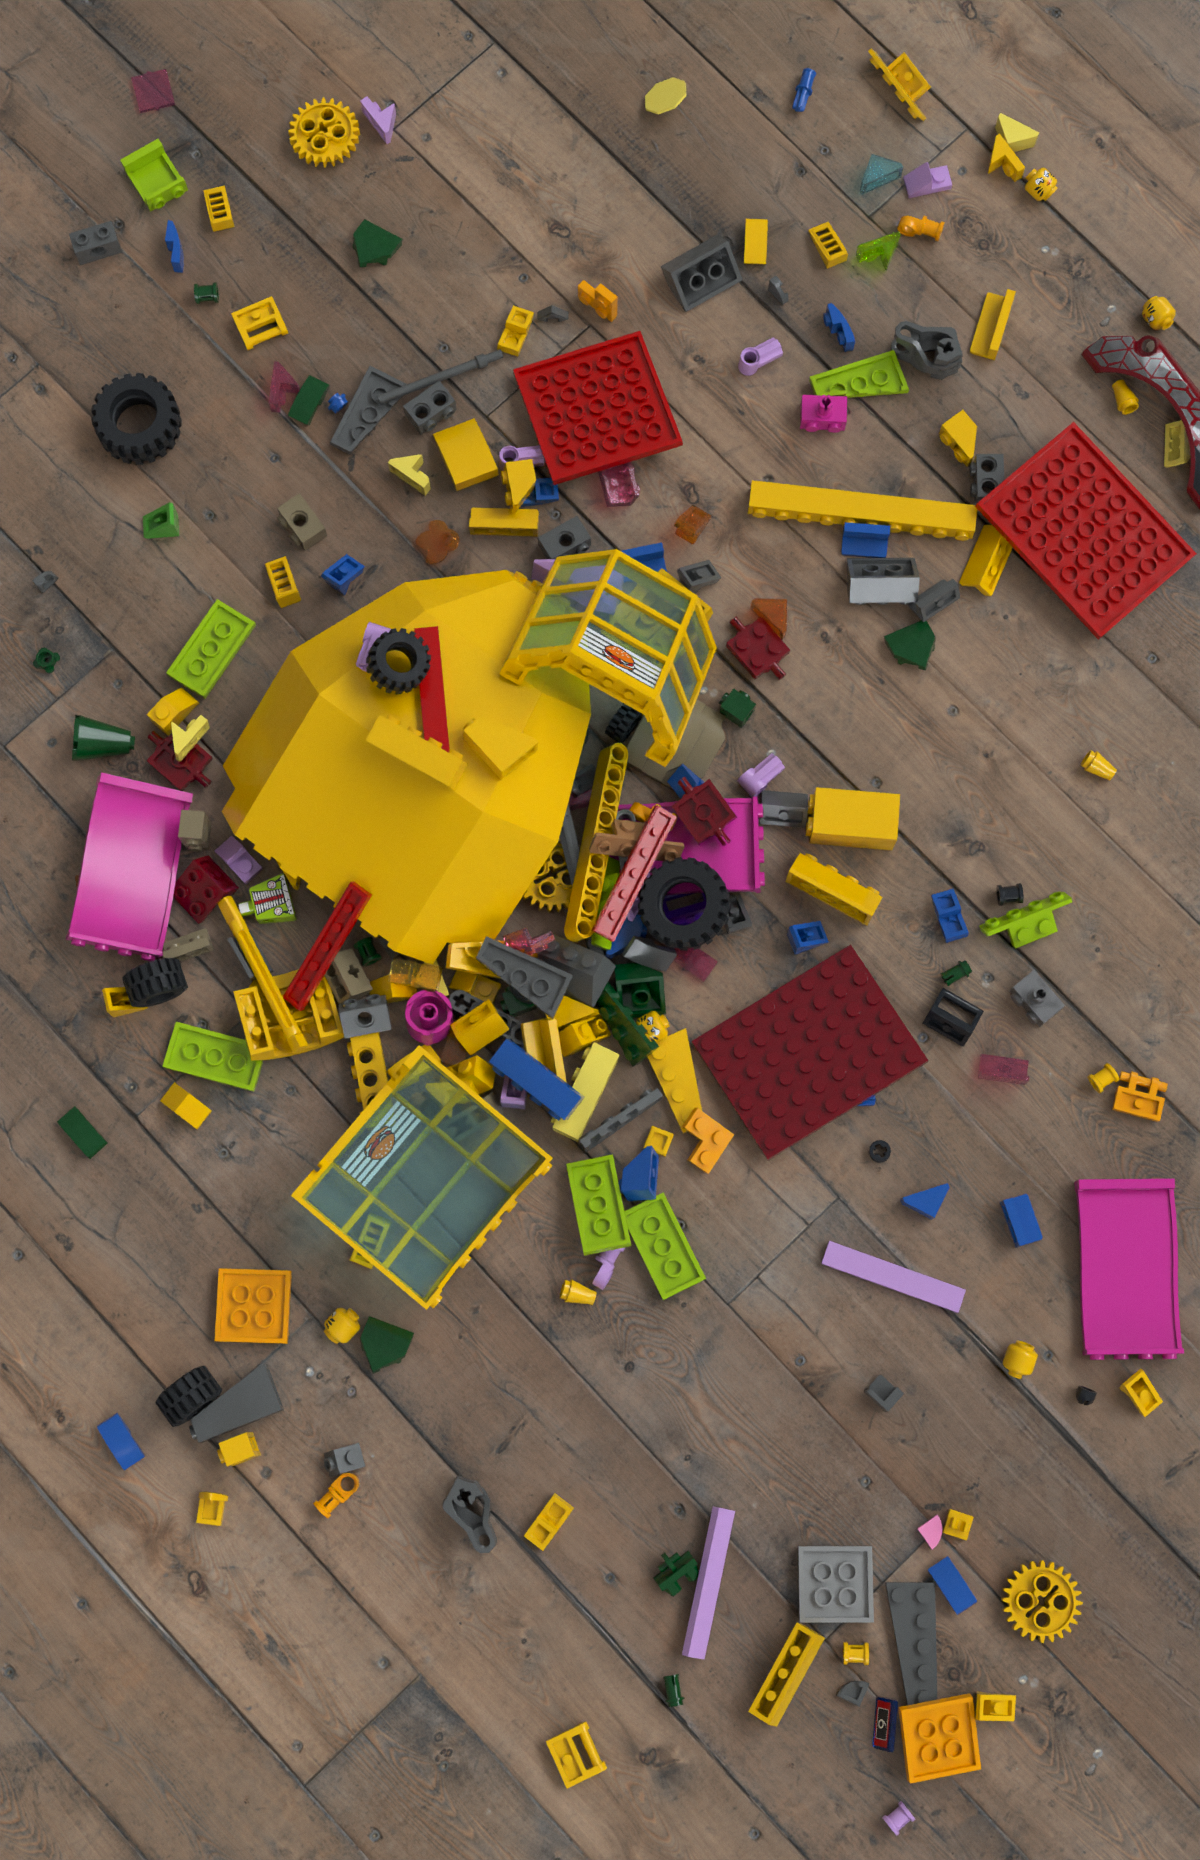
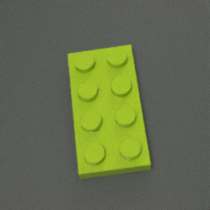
[166,599,256,699]
[162,1022,264,1092]
[566,1154,631,1256]
[624,1192,706,1300]

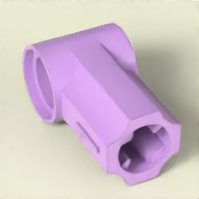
[738,337,783,376]
[499,445,544,471]
[356,622,391,672]
[737,753,785,798]

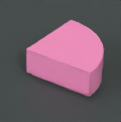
[917,1515,942,1549]

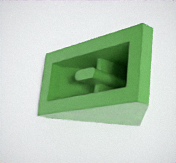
[143,502,179,539]

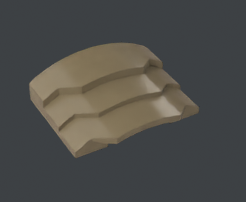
[627,681,726,791]

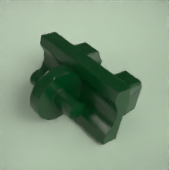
[653,1551,699,1597]

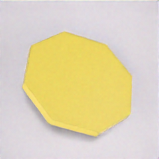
[645,77,687,115]

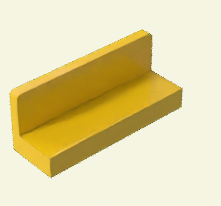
[970,289,1016,360]
[469,507,539,537]
[959,525,1013,596]
[521,1018,567,1083]

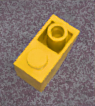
[939,410,977,467]
[501,459,536,513]
[559,1015,611,1057]
[441,1055,496,1094]

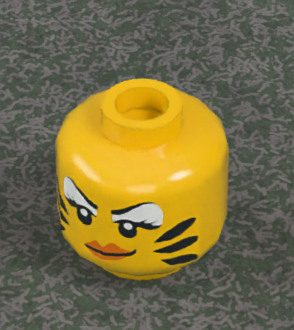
[1025,167,1058,201]
[1142,296,1176,330]
[636,1011,670,1043]
[324,1308,360,1344]

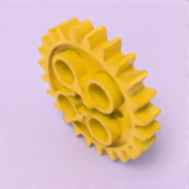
[288,97,360,168]
[523,843,589,913]
[1001,1560,1083,1643]

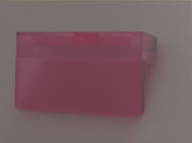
[978,1054,1029,1085]

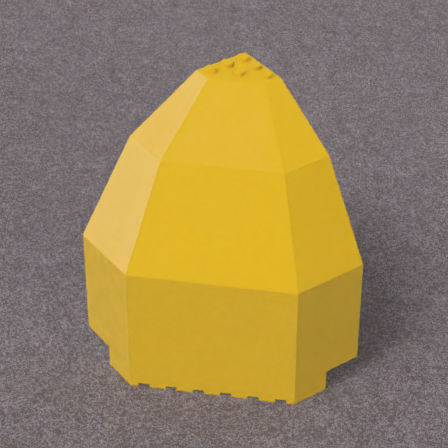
[222,570,591,965]

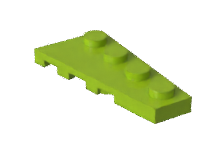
[809,350,909,398]

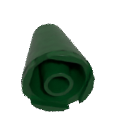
[72,715,135,761]

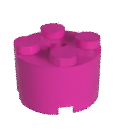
[405,990,453,1046]

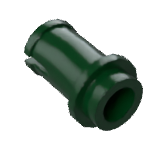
[940,960,972,986]
[663,1674,685,1707]

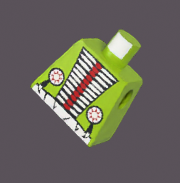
[239,873,297,924]

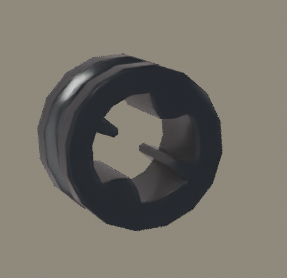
[869,1140,891,1163]

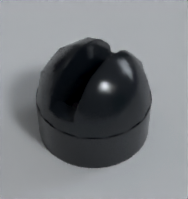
[1076,1385,1097,1406]

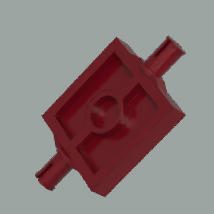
[726,616,790,680]
[146,731,213,791]
[672,777,737,846]

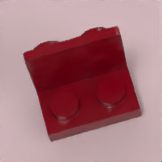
[173,855,239,924]

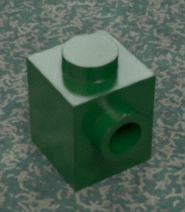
[719,689,756,728]
[500,987,537,1018]

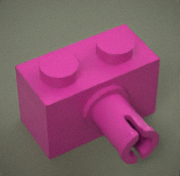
[800,395,847,433]

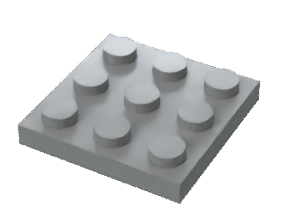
[798,1546,874,1623]

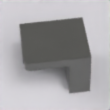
[864,1375,904,1412]

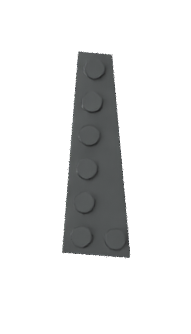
[885,1582,937,1705]

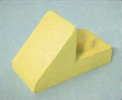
[388,455,431,496]
[171,715,210,762]

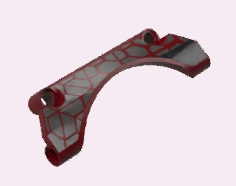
[1081,335,1200,510]

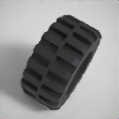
[91,373,182,465]
[638,857,731,951]

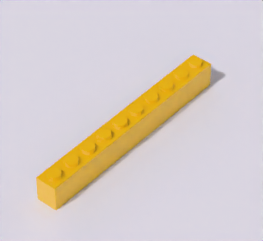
[748,480,977,541]

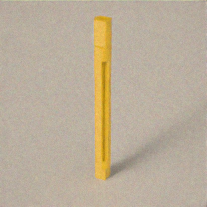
[218,896,308,1053]

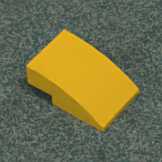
[433,419,498,491]

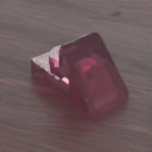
[269,361,300,413]
[673,948,718,982]

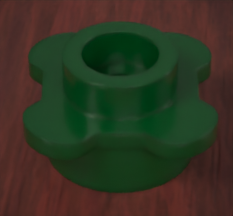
[33,647,60,673]

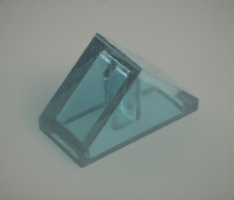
[860,154,903,195]

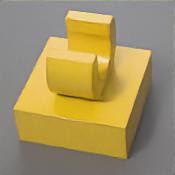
[942,1509,974,1541]

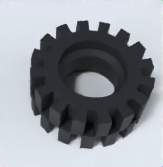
[605,703,643,743]

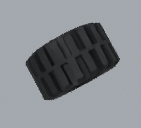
[366,628,431,695]
[122,958,188,1007]
[155,1365,222,1427]

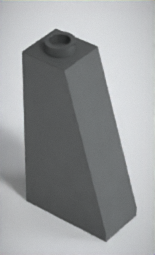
[189,1364,284,1443]

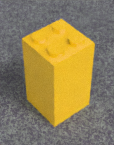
[805,787,900,850]

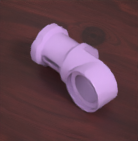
[592,1248,625,1290]

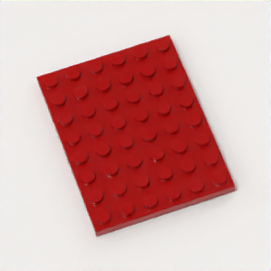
[975,422,1197,640]

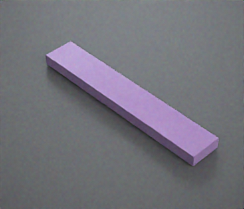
[821,1241,966,1313]
[682,1506,735,1659]

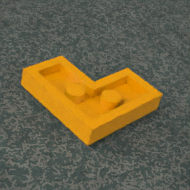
[578,280,618,322]
[682,1107,734,1174]

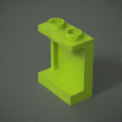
[120,139,188,212]

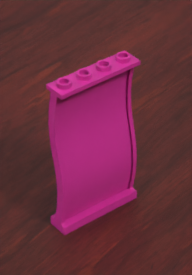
[65,772,193,961]
[591,797,765,895]
[1074,1179,1184,1360]

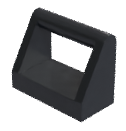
[922,988,984,1047]

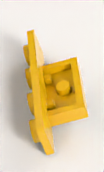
[868,48,931,121]

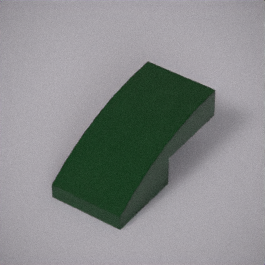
[288,375,330,426]
[57,1106,108,1159]

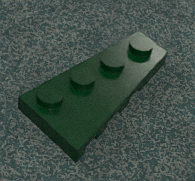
[596,982,659,1067]

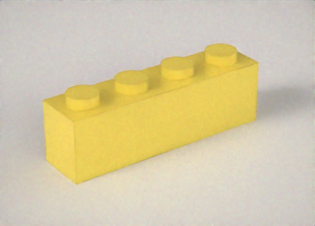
[551,1042,620,1142]

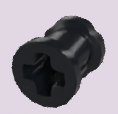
[996,883,1024,906]

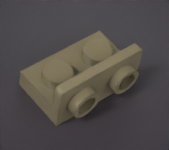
[162,928,214,962]

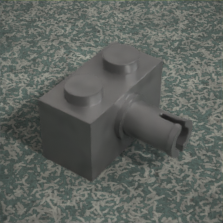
[1009,970,1065,1027]

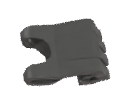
[891,321,963,380]
[442,1476,497,1553]

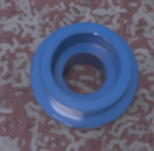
[328,393,348,414]

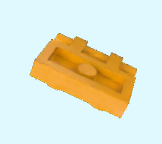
[1112,1071,1168,1122]

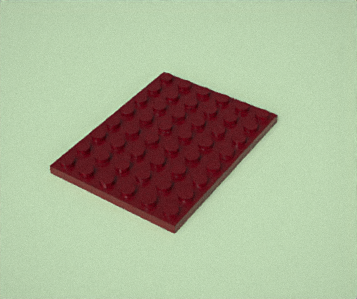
[692,944,928,1161]

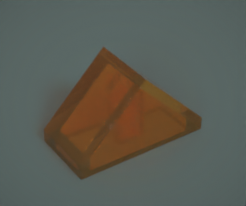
[750,598,787,640]

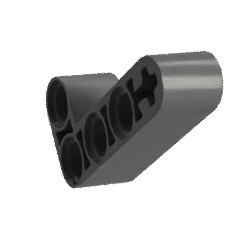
[449,990,525,1050]

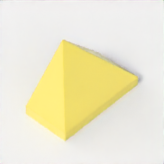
[1164,420,1191,468]

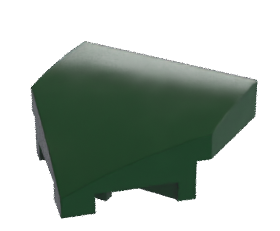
[353,219,403,267]
[884,620,936,671]
[360,1316,414,1374]

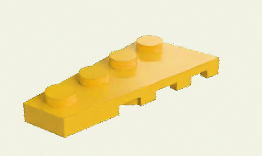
[446,938,540,979]
[647,1028,702,1134]

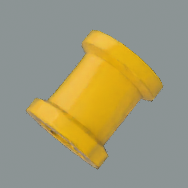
[1087,1063,1120,1094]
[843,1642,869,1666]

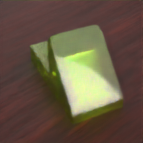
[856,231,901,270]

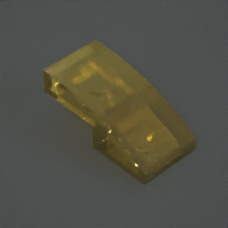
[388,959,443,991]

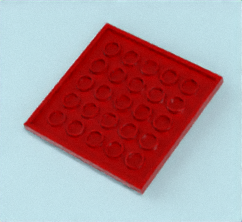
[513,331,683,485]

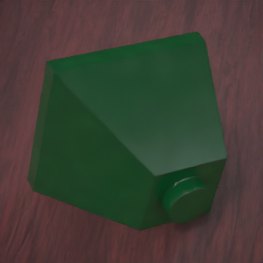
[614,963,666,1018]

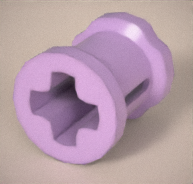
[882,1801,916,1836]

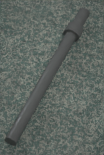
[376,349,503,404]

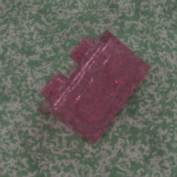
[598,462,640,507]
[503,927,555,955]

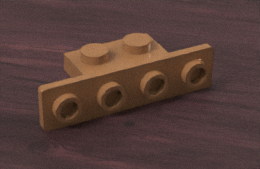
[589,819,684,862]

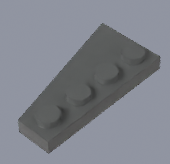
[330,366,407,455]
[476,936,573,1019]
[580,1088,663,1153]

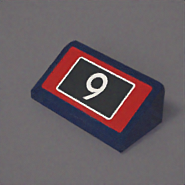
[872,1697,898,1753]

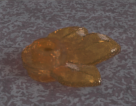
[415,520,460,564]

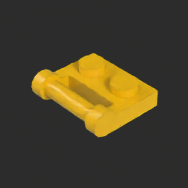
[231,296,289,351]
[546,1721,607,1789]

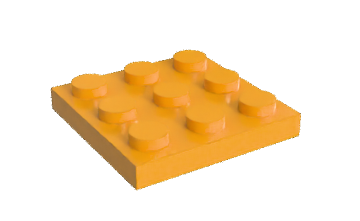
[214,1268,292,1344]
[898,1693,981,1784]

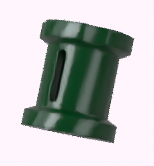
[194,282,219,304]
[353,937,382,967]

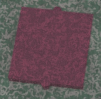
[131,69,175,113]

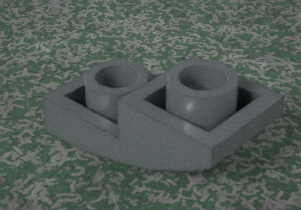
[622,936,677,972]

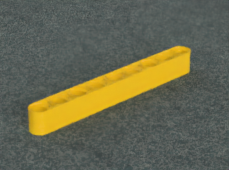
[564,743,628,942]

